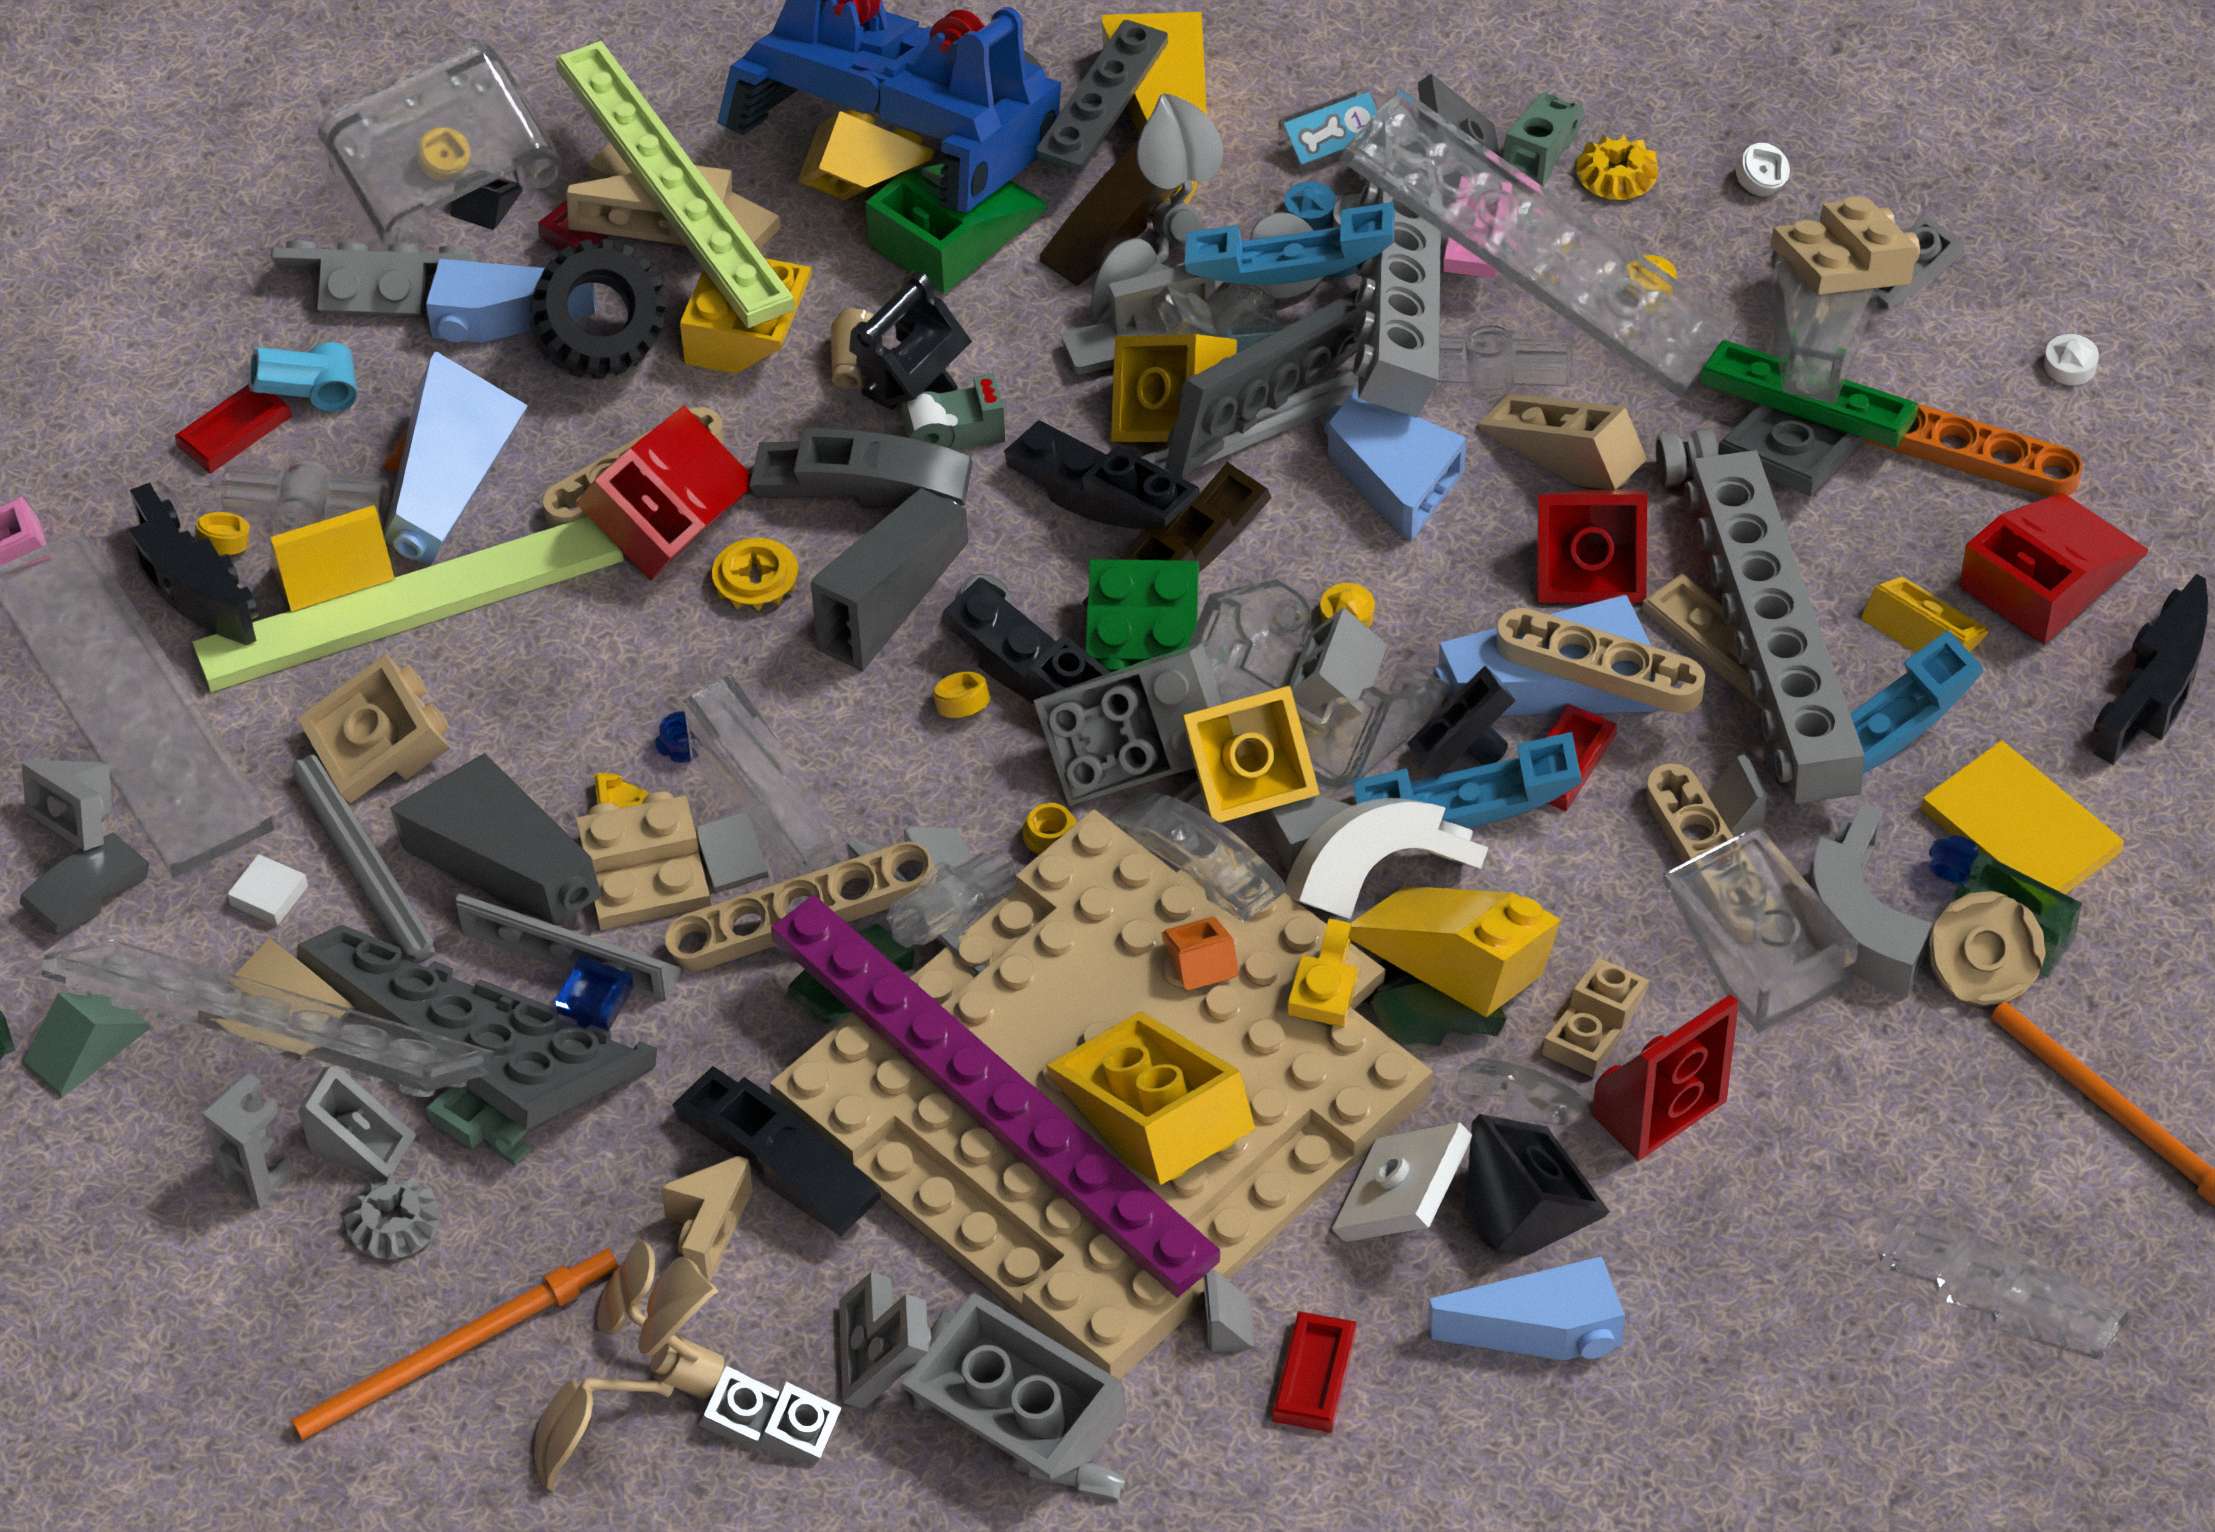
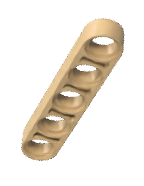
[665,842,937,971]

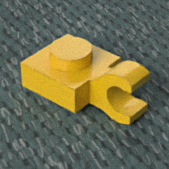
[1288,918,1359,1027]

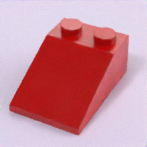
[1592,994,1739,1162]

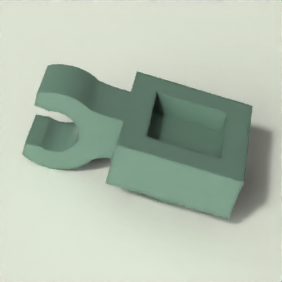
[426,1080,531,1166]

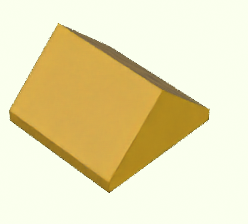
[270,505,395,612]

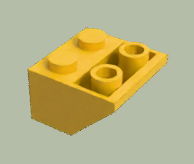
[797,109,934,200]
[680,258,812,374]

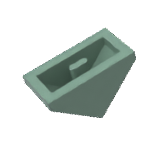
[24,992,150,1098]

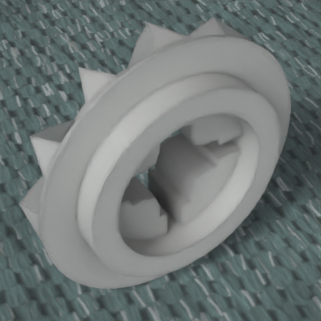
[344,1173,440,1260]

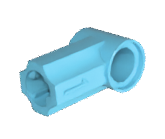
[249,342,357,412]

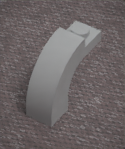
[1810,802,1932,998]

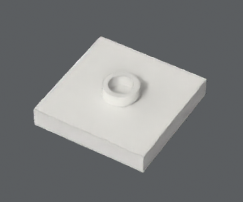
[1332,1122,1472,1242]

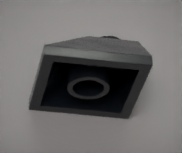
[1466,1114,1610,1254]

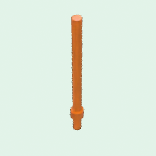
[1991,1002,2215,1207]
[290,1248,619,1441]

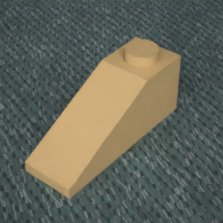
[567,165,732,245]
[1477,393,1647,490]

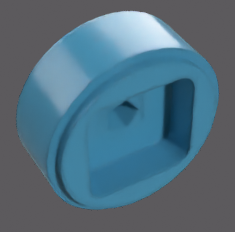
[1284,182,1336,231]

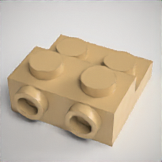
[1770,196,1920,295]
[297,653,451,804]
[576,792,711,930]

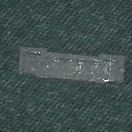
[1106,793,1286,922]

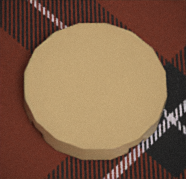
[1928,891,2046,1007]

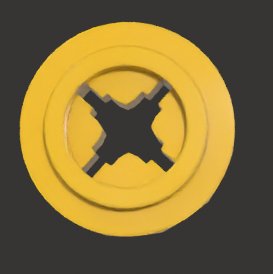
[1577,133,1659,200]
[712,538,799,612]

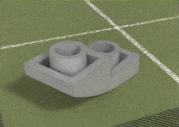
[1864,214,1965,308]
[698,1366,841,1463]

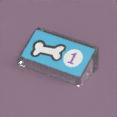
[1278,87,1381,177]

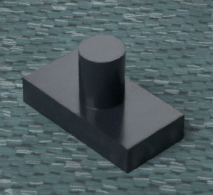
[1406,666,1516,779]

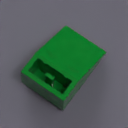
[865,164,1048,294]

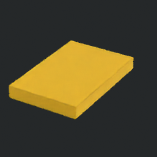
[1921,740,2124,912]

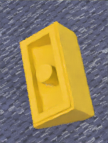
[1862,576,1989,652]

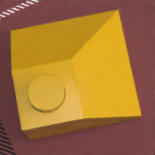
[1181,686,1320,825]

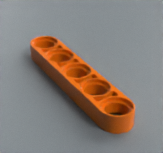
[1864,404,2082,497]

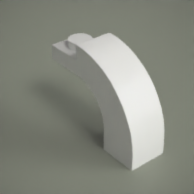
[1283,798,1488,919]

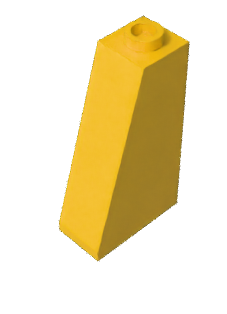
[1102,12,1207,136]

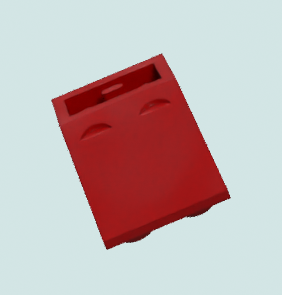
[576,405,752,581]
[1959,492,2148,645]

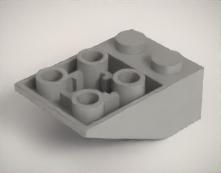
[1034,643,1223,806]

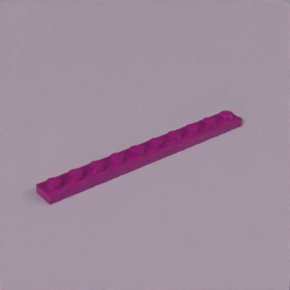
[771,894,1220,1298]

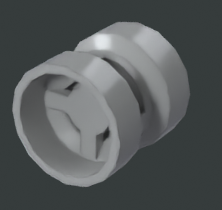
[1655,428,1719,487]

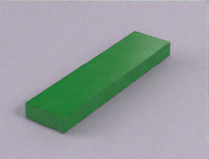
[1700,339,1918,448]

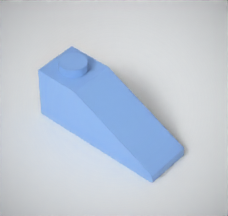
[426,259,597,343]
[1428,1256,1625,1360]

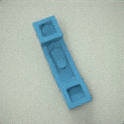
[1185,202,1395,285]
[1770,630,1983,774]
[1352,732,1582,828]

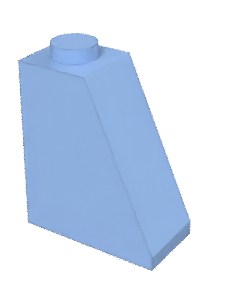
[1324,389,1466,541]

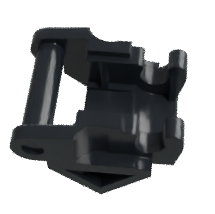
[849,270,972,410]

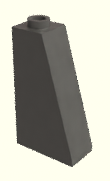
[811,488,968,672]
[390,753,602,925]

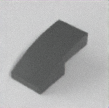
[20,832,149,934]

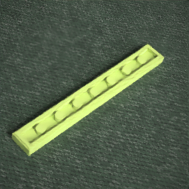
[556,41,794,328]
[192,517,624,693]

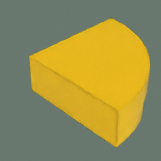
[594,773,649,809]

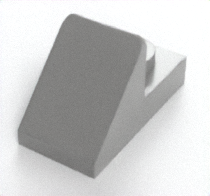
[21,760,112,851]

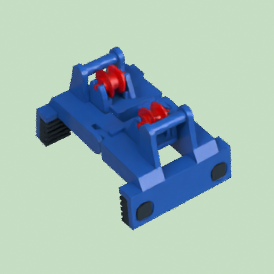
[717,0,1061,213]

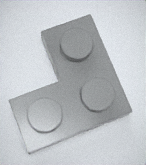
[839,1272,931,1408]

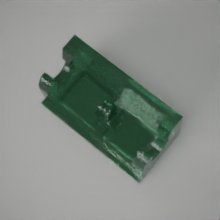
[1953,852,2082,977]

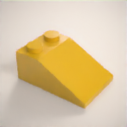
[1348,886,1561,1017]
[1046,1011,1255,1185]

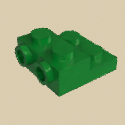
[1086,559,1199,672]

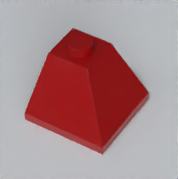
[1537,490,1648,603]

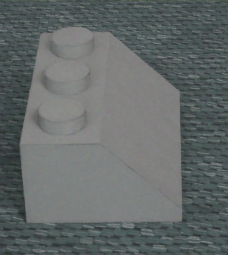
[901,1292,1127,1480]

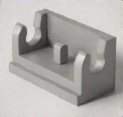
[1289,607,1388,729]
[202,1072,292,1209]

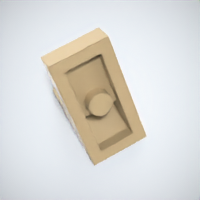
[661,1156,753,1281]

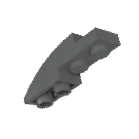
[750,428,973,508]

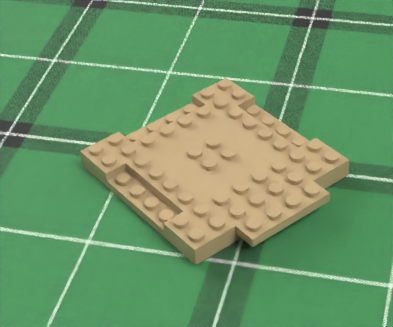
[770,809,1433,1380]

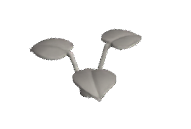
[1091,93,1324,324]

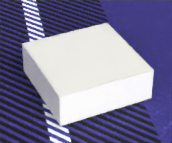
[227,854,308,926]

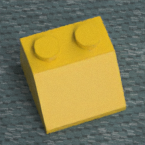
[1111,334,1237,443]

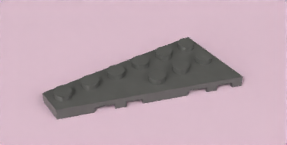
[297,925,657,1130]

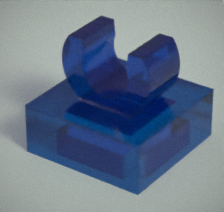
[555,956,634,1031]

